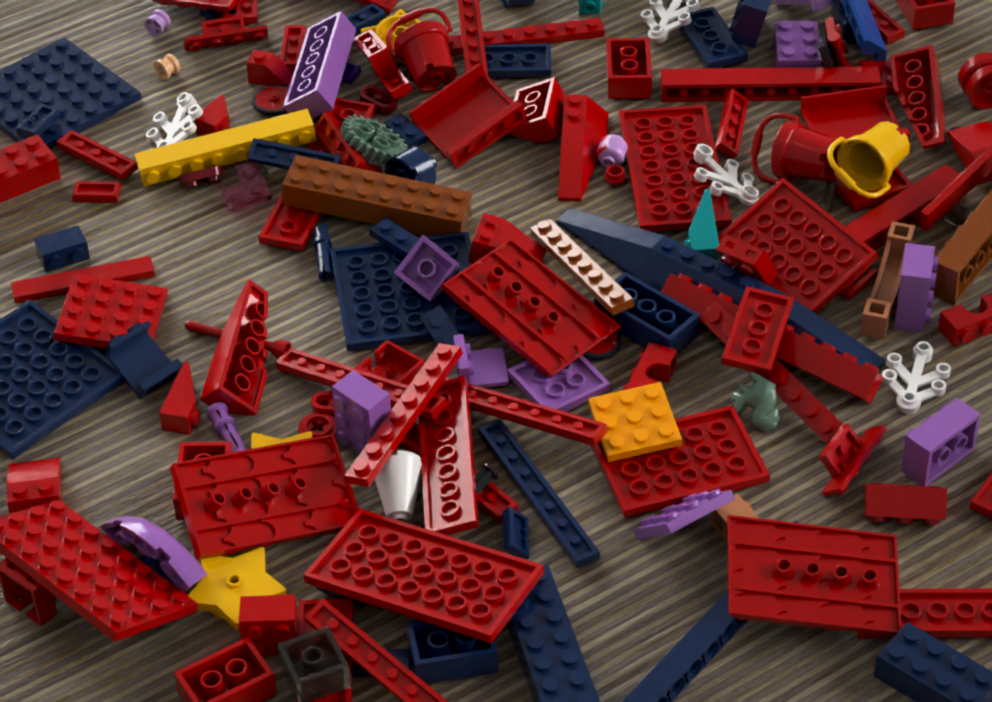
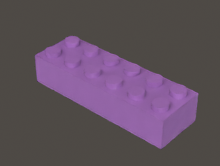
[283,11,356,120]

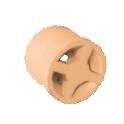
[154,53,181,80]

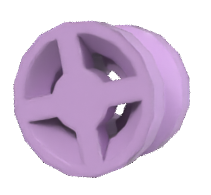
[144,9,171,36]

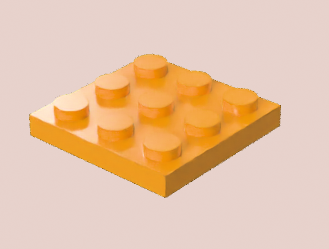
[588,382,682,462]

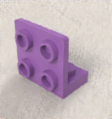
[454,334,509,388]

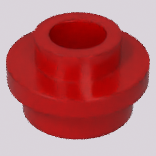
[604,165,626,185]

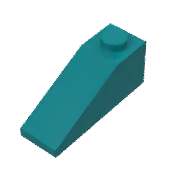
[683,189,719,260]

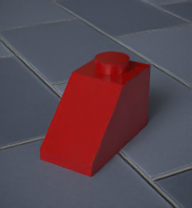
[246,50,294,87]
[194,94,230,136]

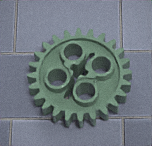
[339,115,408,164]

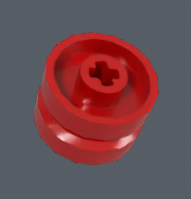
[957,52,992,110]

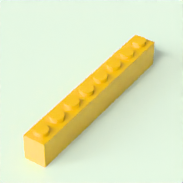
[135,109,317,187]

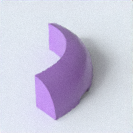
[101,516,208,592]

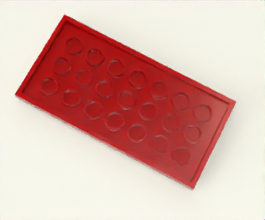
[619,105,732,232]
[0,500,198,642]
[303,509,545,644]

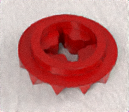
[298,413,336,437]

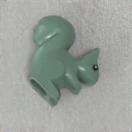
[731,372,780,431]

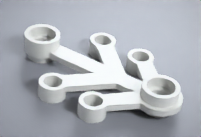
[640,0,700,44]
[146,92,203,148]
[693,144,759,206]
[882,341,951,414]

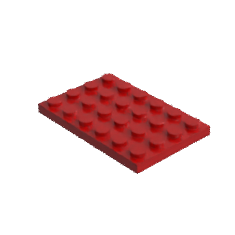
[718,178,879,314]
[590,405,770,518]

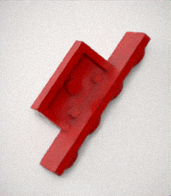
[183,15,268,51]
[819,424,887,497]

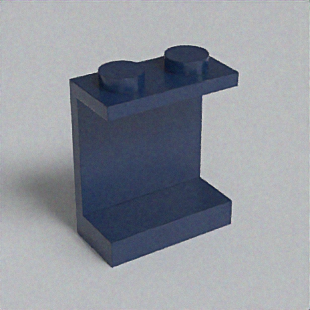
[105,321,183,400]

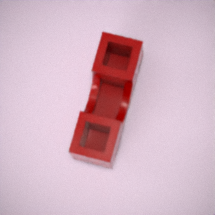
[938,293,992,347]
[622,342,677,390]

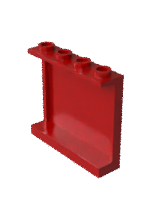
[409,63,528,169]
[800,85,911,143]

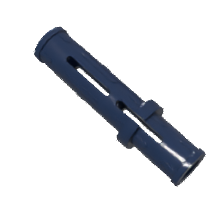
[313,223,333,282]

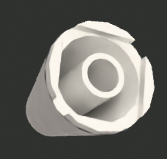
[375,450,422,523]

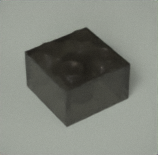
[277,626,351,702]

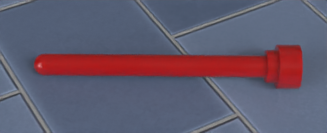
[184,321,292,359]

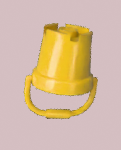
[827,121,910,198]

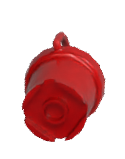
[386,7,457,92]
[750,113,841,184]

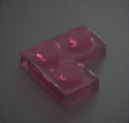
[221,162,272,212]

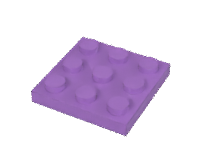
[507,355,610,412]
[634,488,735,539]

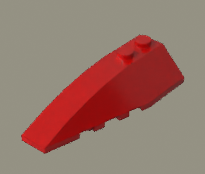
[890,45,946,149]
[558,94,608,202]
[200,279,268,416]

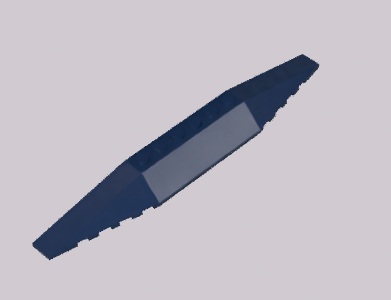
[556,208,886,370]

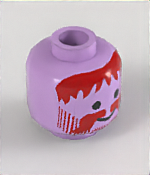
[596,134,628,167]

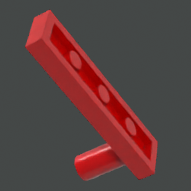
[314,111,382,173]

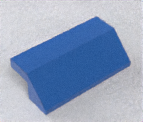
[841,0,887,61]

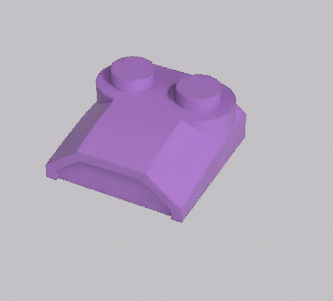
[394,235,460,302]

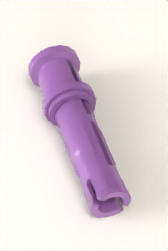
[206,402,247,452]

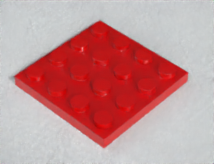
[54,274,168,349]

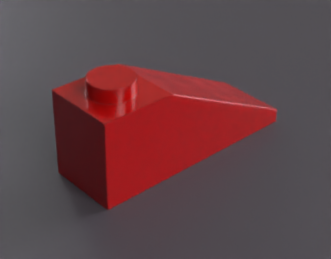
[159,361,200,435]

